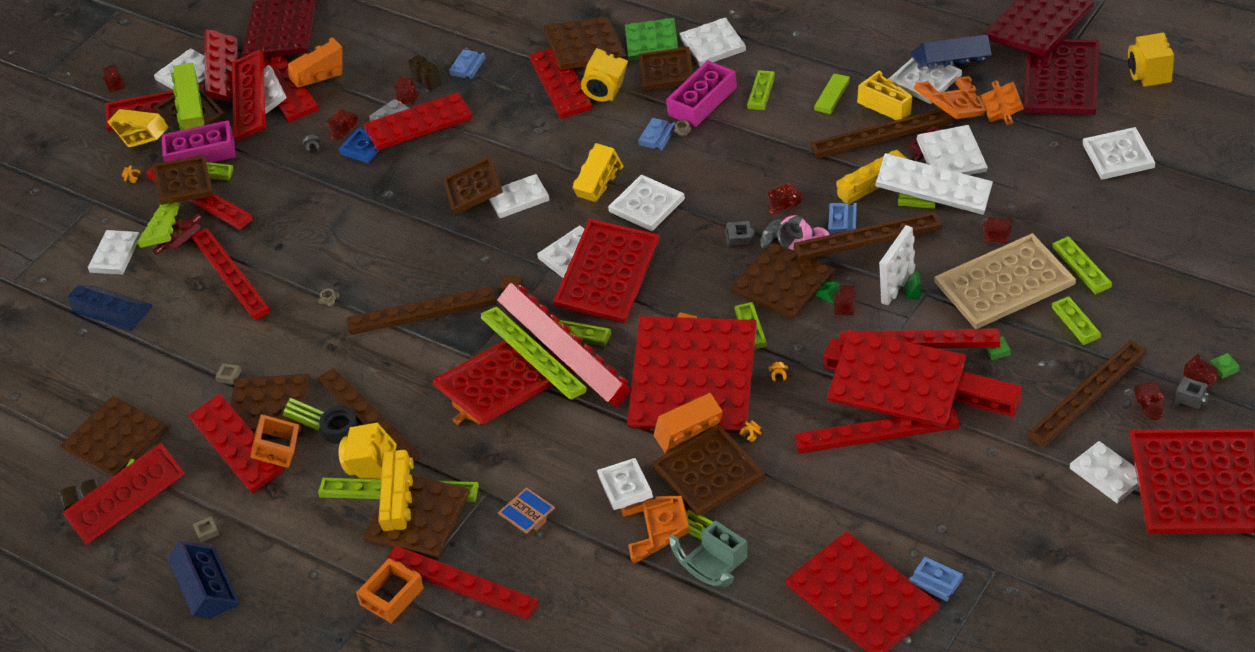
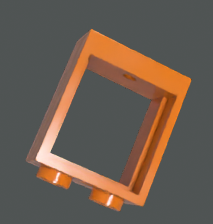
[250,414,299,468]
[356,558,424,623]

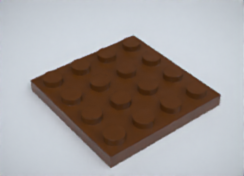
[544,17,626,70]
[730,242,835,321]
[230,374,311,439]
[59,396,169,478]
[652,424,766,516]
[363,475,470,560]

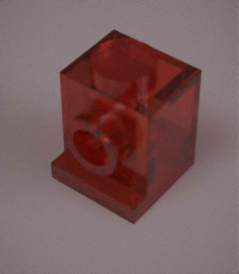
[102,64,125,93]
[394,77,419,104]
[982,217,1012,244]
[834,285,856,316]
[1183,354,1218,387]

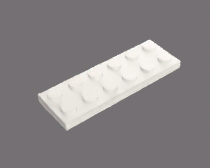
[875,153,993,215]

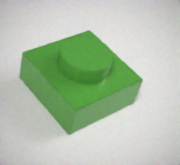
[985,337,1011,360]
[1210,353,1240,379]

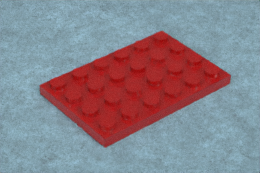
[553,218,659,324]
[827,330,966,428]
[433,338,573,425]
[785,531,939,652]

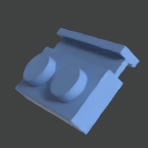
[449,49,486,79]
[638,118,675,150]
[828,203,857,234]
[909,557,963,602]

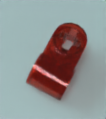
[327,109,358,140]
[767,183,803,214]
[1134,381,1164,420]

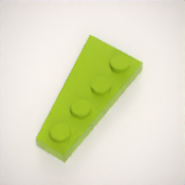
[137,202,180,248]

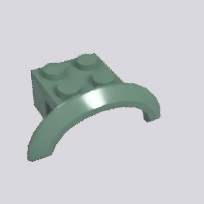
[669,520,747,588]

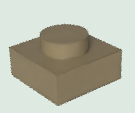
[215,363,242,385]
[193,516,219,543]

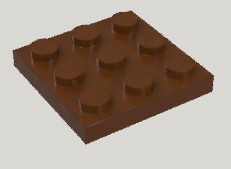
[639,47,693,91]
[154,86,225,132]
[152,155,213,205]
[443,156,503,215]

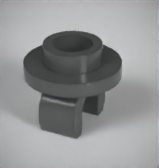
[303,135,320,153]

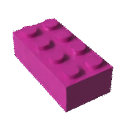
[666,60,737,127]
[161,120,236,163]

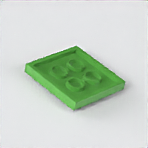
[625,18,678,61]

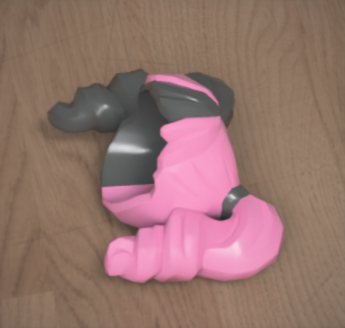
[760,215,830,251]

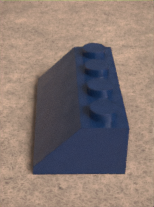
[910,35,992,69]
[67,285,153,331]
[168,541,240,619]

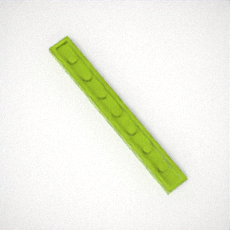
[481,307,586,400]
[318,478,479,502]

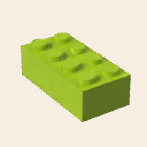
[171,63,205,130]

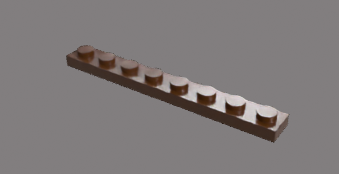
[810,109,953,159]
[794,212,942,261]
[347,286,497,335]
[1028,340,1147,448]
[318,368,420,462]

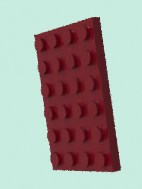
[242,0,317,58]
[983,0,1094,56]
[1023,39,1099,115]

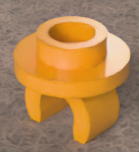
[122,165,140,183]
[768,362,788,382]
[740,420,762,443]

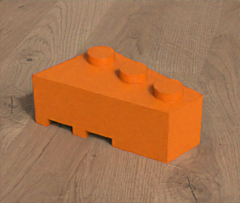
[288,37,342,88]
[653,393,723,455]

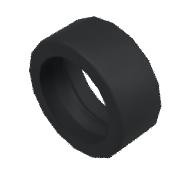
[319,406,358,443]

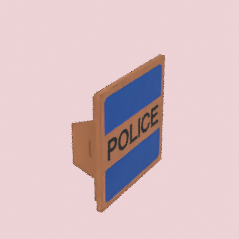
[498,487,555,534]

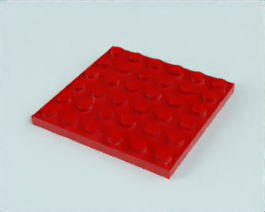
[627,316,757,433]
[1129,429,1255,534]

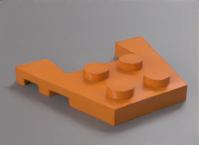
[914,76,986,119]
[621,496,690,564]

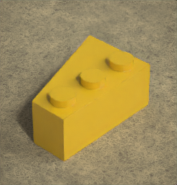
[857,70,913,120]
[108,109,169,148]
[573,143,624,202]

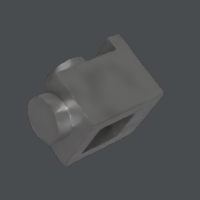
[725,221,754,248]
[1175,377,1209,409]

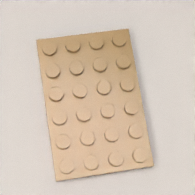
[934,233,1076,329]

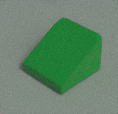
[904,271,921,299]
[816,282,845,304]

